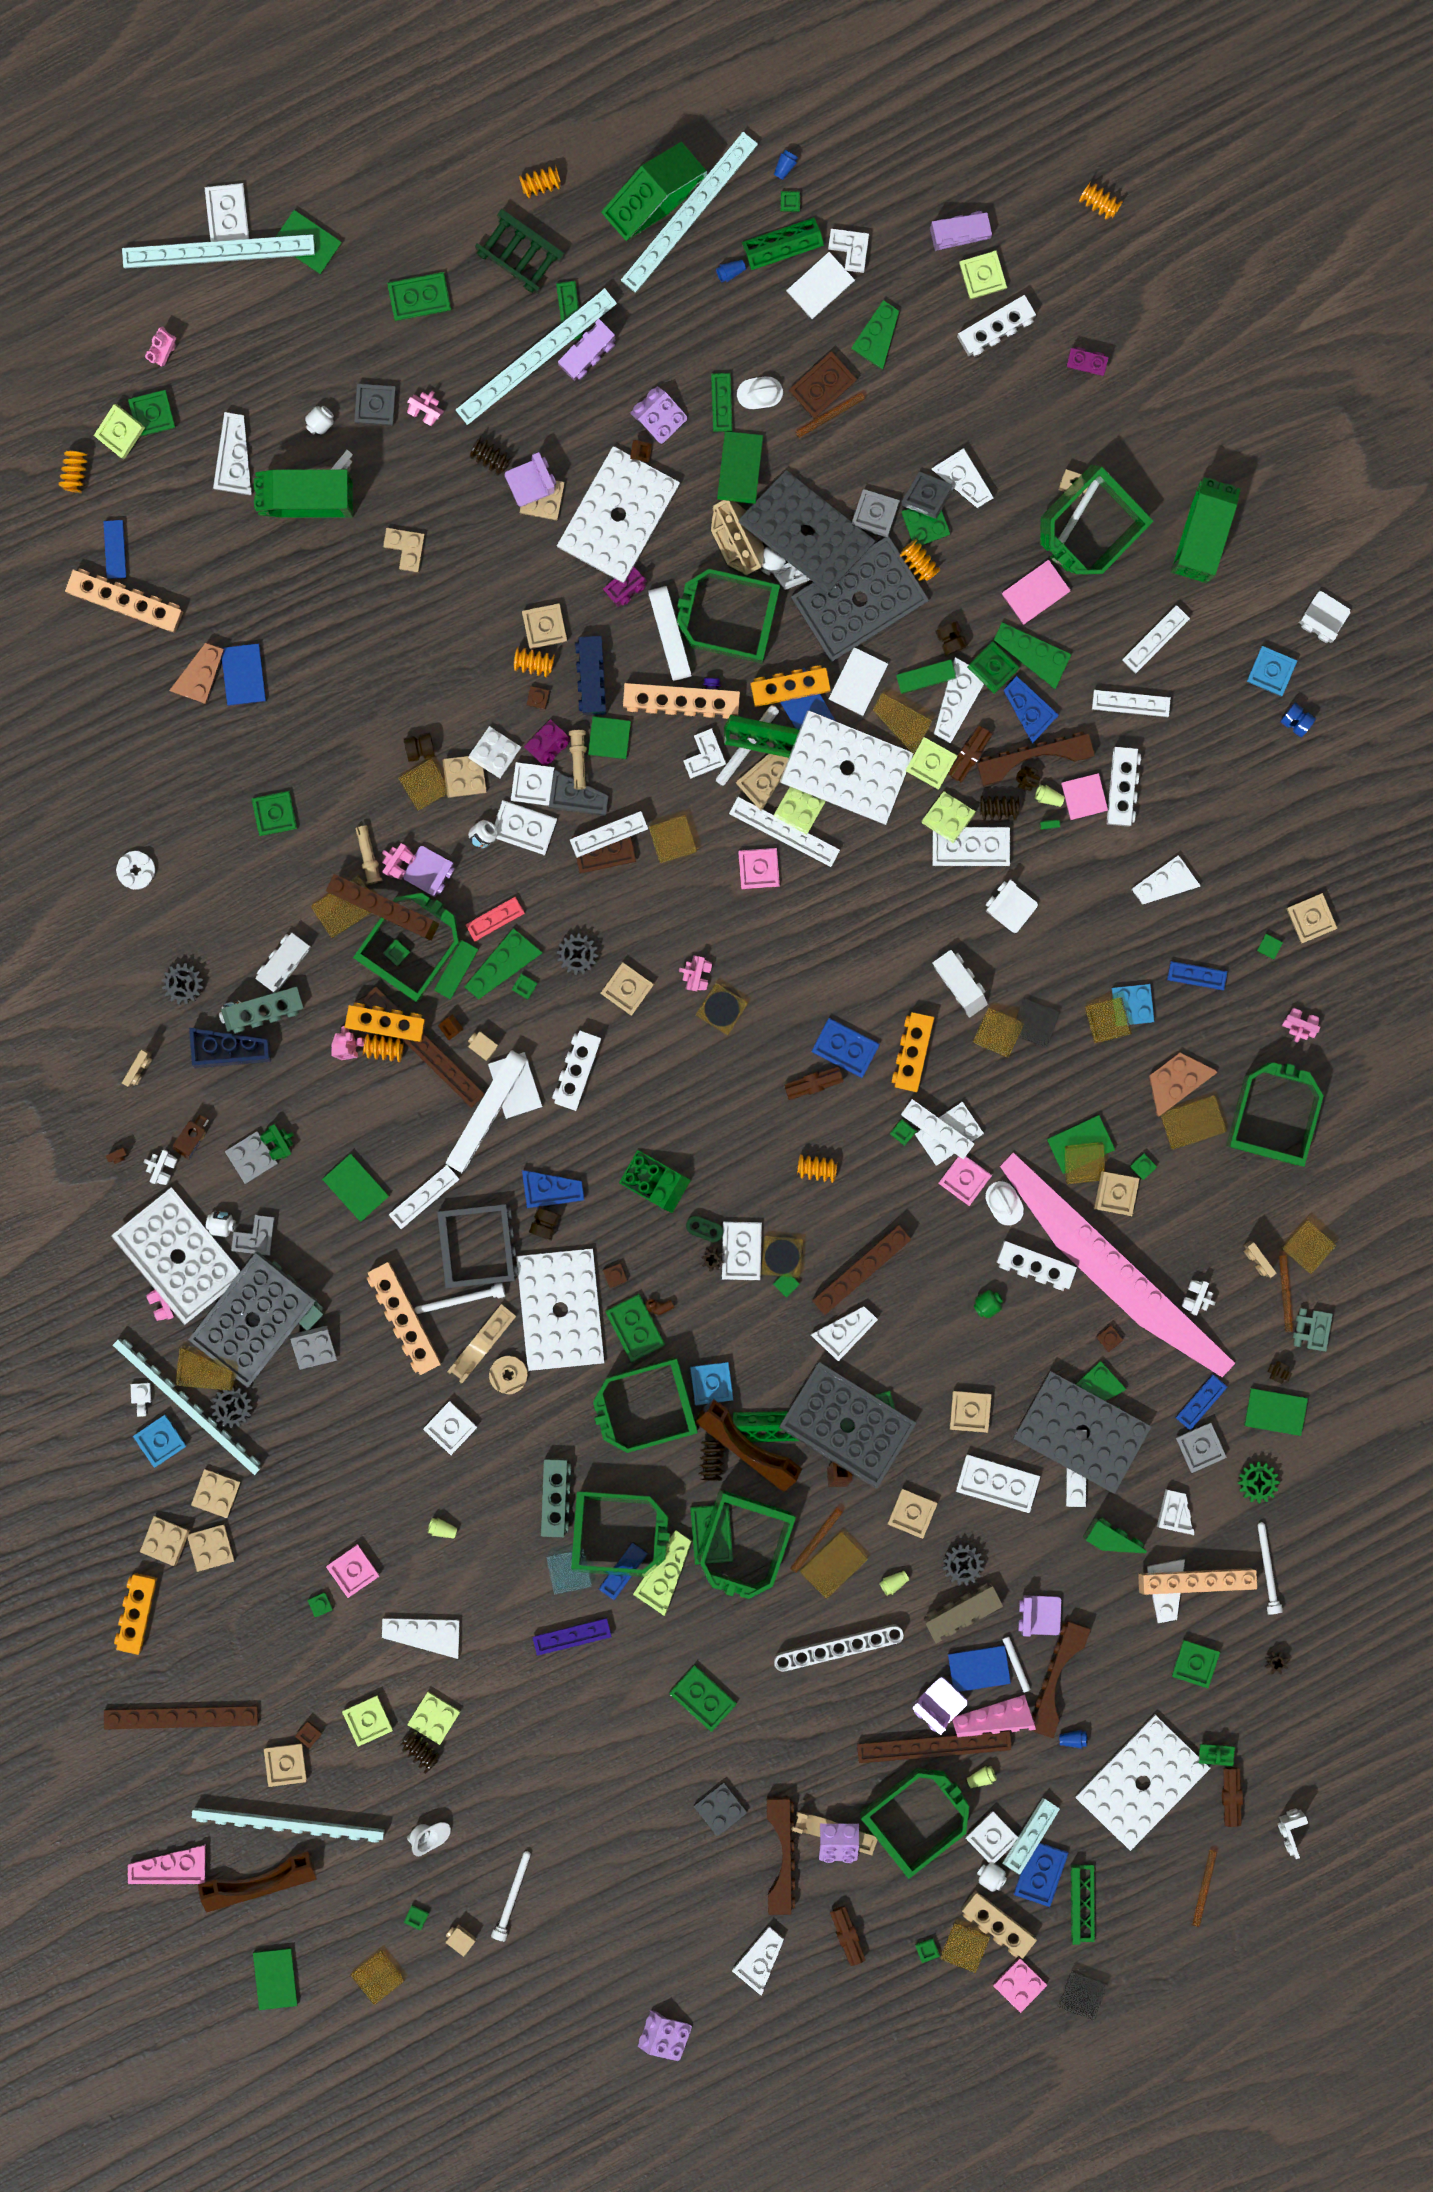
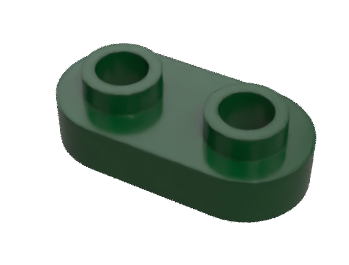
[686,1216,723,1242]

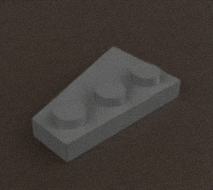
[549,770,608,816]

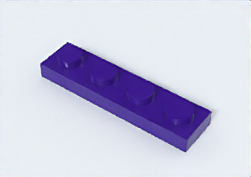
[532,1618,612,1656]

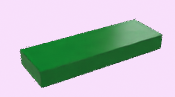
[556,281,583,340]
[711,373,732,432]
[896,660,957,694]
[434,940,479,1000]

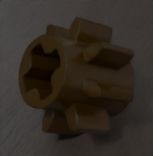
[1016,766,1040,791]
[701,1248,726,1272]
[1267,1361,1292,1384]
[1265,1651,1288,1675]

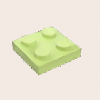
[959,251,1007,299]
[94,404,145,459]
[905,737,957,790]
[773,787,826,835]
[922,791,976,843]
[407,1692,460,1745]
[342,1695,393,1746]

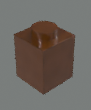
[827,1462,853,1487]

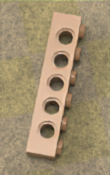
[65,568,183,633]
[623,683,740,719]
[366,1262,442,1375]
[1138,1568,1257,1595]

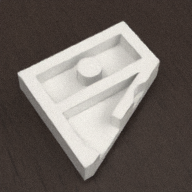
[1157,1489,1194,1535]

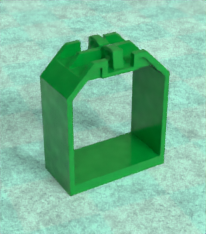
[601,142,707,241]
[1040,464,1153,574]
[254,469,353,518]
[1171,477,1241,584]
[677,569,780,664]
[353,893,460,1002]
[1226,1062,1323,1167]
[593,1357,698,1453]
[697,1489,796,1599]
[571,1492,670,1577]
[860,1768,969,1879]

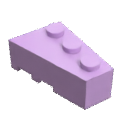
[930,211,992,251]
[558,318,615,381]

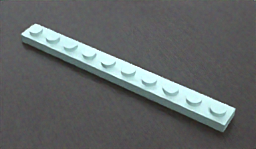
[621,132,758,293]
[122,235,315,269]
[456,289,617,425]
[113,1339,261,1475]
[192,1807,385,1842]

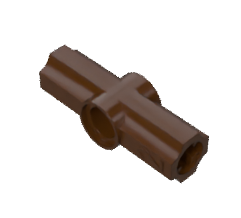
[948,726,992,783]
[784,1067,844,1100]
[1222,1767,1243,1827]
[830,1906,866,1966]

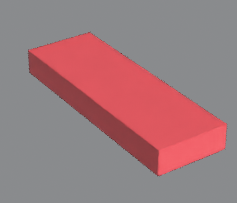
[466,897,525,941]

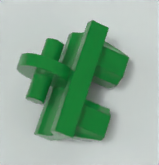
[260,1124,294,1161]
[1198,1744,1235,1766]

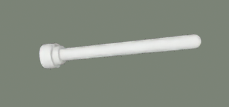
[1059,472,1110,544]
[414,1282,506,1314]
[1258,1522,1283,1615]
[491,1851,531,1942]

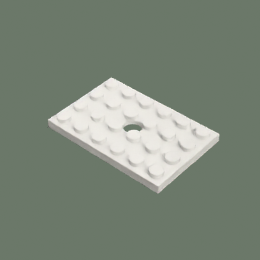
[557,446,680,583]
[780,711,914,825]
[111,1187,241,1325]
[516,1248,604,1371]
[1075,1714,1210,1851]

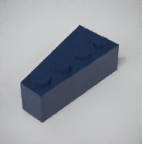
[575,636,606,716]
[189,1027,271,1068]

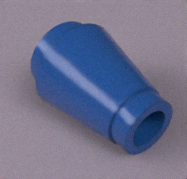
[773,150,798,180]
[716,259,746,282]
[1059,1729,1088,1749]

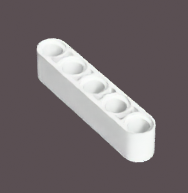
[648,586,691,681]

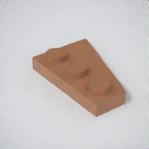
[169,642,224,704]

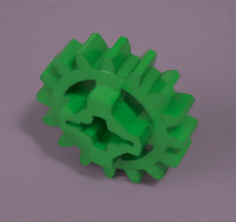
[1237,1461,1280,1504]

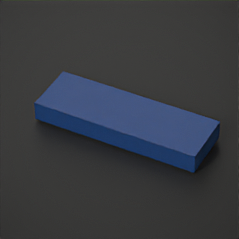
[103,520,127,579]
[1167,961,1227,990]
[1175,1374,1227,1430]
[599,1542,648,1600]

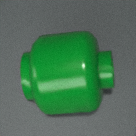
[974,1290,1003,1318]

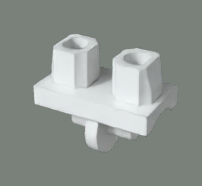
[144,1150,178,1185]
[1181,1280,1216,1315]

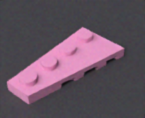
[952,1695,1036,1737]
[128,1844,206,1884]

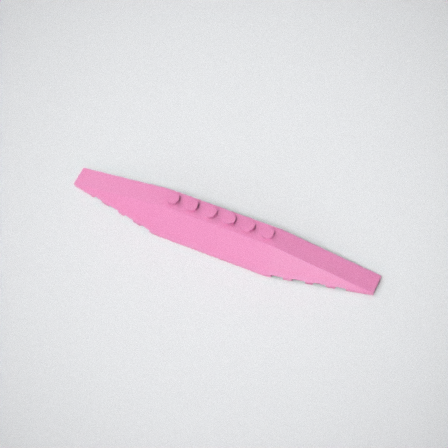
[1000,1153,1235,1377]

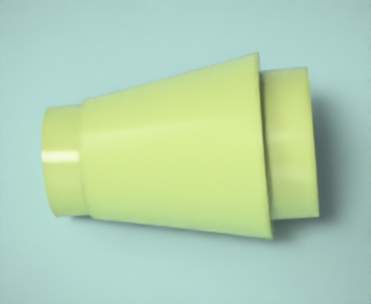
[1035,785,1065,807]
[428,1517,457,1539]
[880,1571,909,1596]
[967,1766,997,1788]

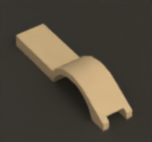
[447,1304,516,1383]
[791,1812,877,1855]

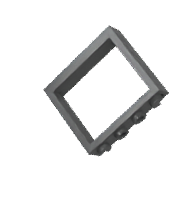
[437,1204,518,1288]

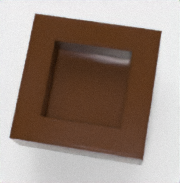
[630,440,652,463]
[526,686,549,710]
[438,1014,464,1040]
[105,1148,128,1164]
[603,1263,628,1288]
[1096,1325,1123,1352]
[295,1721,322,1749]

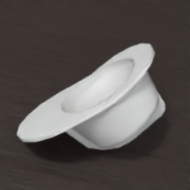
[737,377,783,409]
[986,1181,1024,1225]
[407,1822,451,1856]

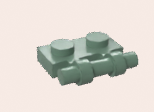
[1293,1308,1333,1352]

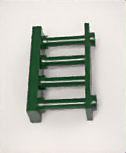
[475,209,565,294]

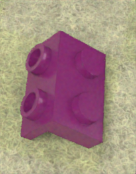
[1067,347,1108,376]
[603,567,647,607]
[524,719,571,766]

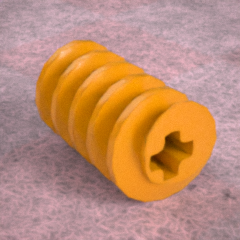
[519,165,561,198]
[1079,181,1123,220]
[58,451,88,493]
[899,539,940,581]
[513,647,555,678]
[363,1034,404,1062]
[797,1154,837,1183]

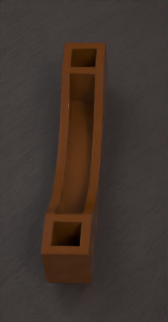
[976,731,1095,786]
[326,874,440,941]
[812,1225,912,1315]
[695,1399,802,1492]
[1031,1620,1091,1738]
[766,1796,795,1915]
[198,1852,317,1913]

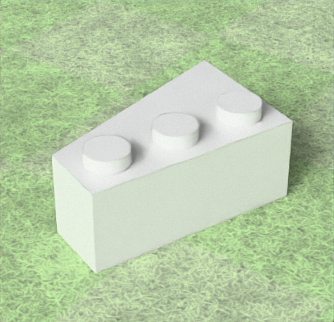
[255,933,311,993]
[933,950,988,1018]

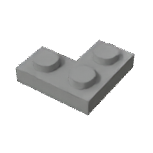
[231,1215,275,1255]

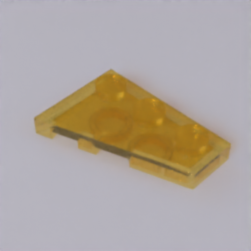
[873,693,932,755]
[175,1347,234,1391]

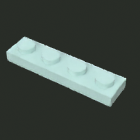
[1002,1798,1060,1874]

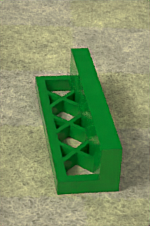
[742,218,824,270]
[724,715,800,758]
[733,1411,799,1442]
[1071,1864,1095,1945]

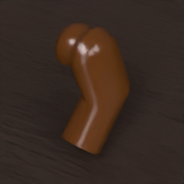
[646,1299,675,1315]

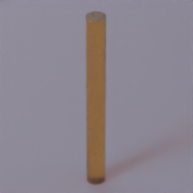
[795,393,865,438]
[1279,1255,1293,1332]
[790,1508,843,1573]
[1192,1850,1217,1927]

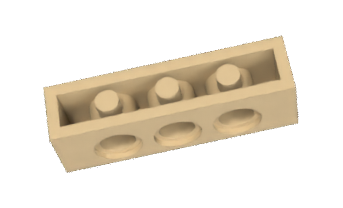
[961,1890,1037,1958]

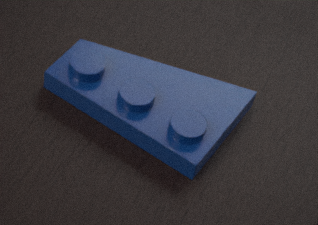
[1003,676,1059,744]
[522,1170,584,1208]

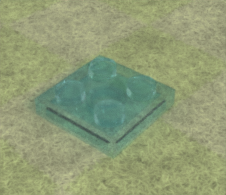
[546,1549,592,1595]

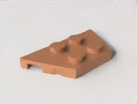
[1149,1053,1217,1117]

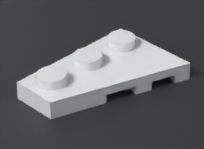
[932,449,994,508]
[1131,855,1200,905]
[1147,1559,1185,1623]
[732,1926,784,1996]

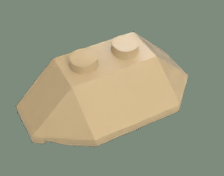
[711,500,764,575]

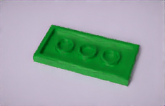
[717,431,763,504]

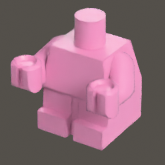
[331,1026,365,1060]

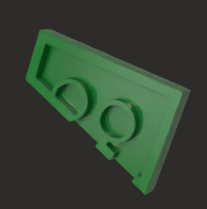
[851,300,899,370]

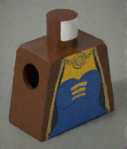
[173,1115,209,1160]

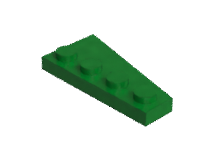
[993,623,1071,690]
[465,928,542,999]
[1075,1361,1127,1401]

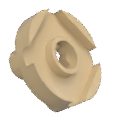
[489,1356,528,1394]

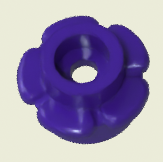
[702,678,721,690]

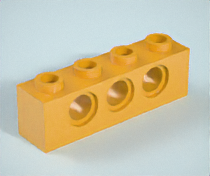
[750,665,831,707]
[345,1002,426,1042]
[891,1012,934,1092]
[114,1573,157,1655]

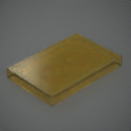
[311,875,371,938]
[1160,1095,1227,1150]
[800,1532,868,1599]

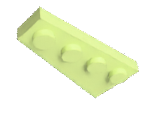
[633,1530,692,1616]

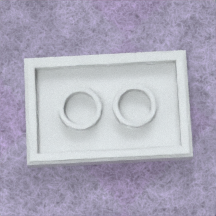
[205,183,249,242]
[786,252,855,320]
[829,648,888,716]
[494,801,557,855]
[488,1052,542,1119]
[722,1222,762,1280]

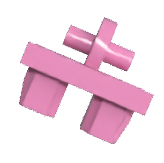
[145,327,176,367]
[407,391,444,426]
[382,843,416,880]
[679,956,712,991]
[1282,1008,1320,1042]
[146,1289,174,1321]

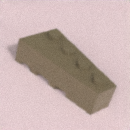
[924,1583,1003,1644]

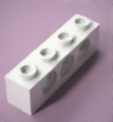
[957,295,1036,356]
[1106,747,1141,826]
[552,1031,602,1111]
[996,1241,1077,1291]

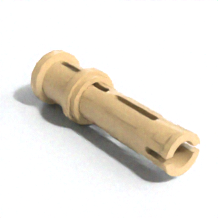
[569,730,587,790]
[355,825,383,885]

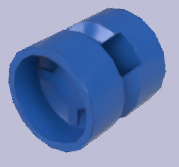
[1280,702,1316,738]

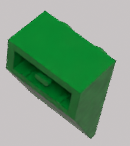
[619,1150,691,1213]
[1083,1517,1147,1553]

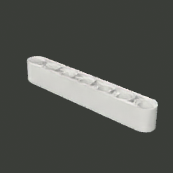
[446,1050,528,1173]
[774,1624,903,1671]

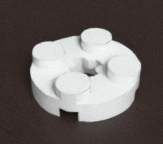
[116,851,156,890]

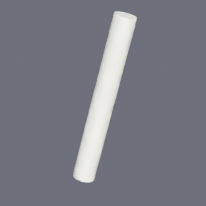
[1002,1636,1031,1692]

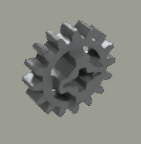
[557,933,598,975]
[162,963,204,1005]
[211,1386,253,1428]
[943,1544,984,1586]

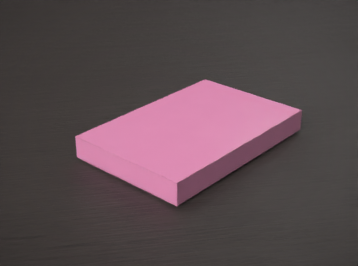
[1001,560,1070,625]

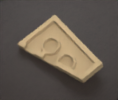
[736,754,789,811]

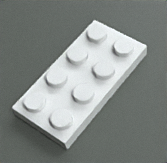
[933,827,1010,866]
[956,1454,1040,1513]

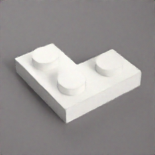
[828,229,869,273]
[683,729,726,779]

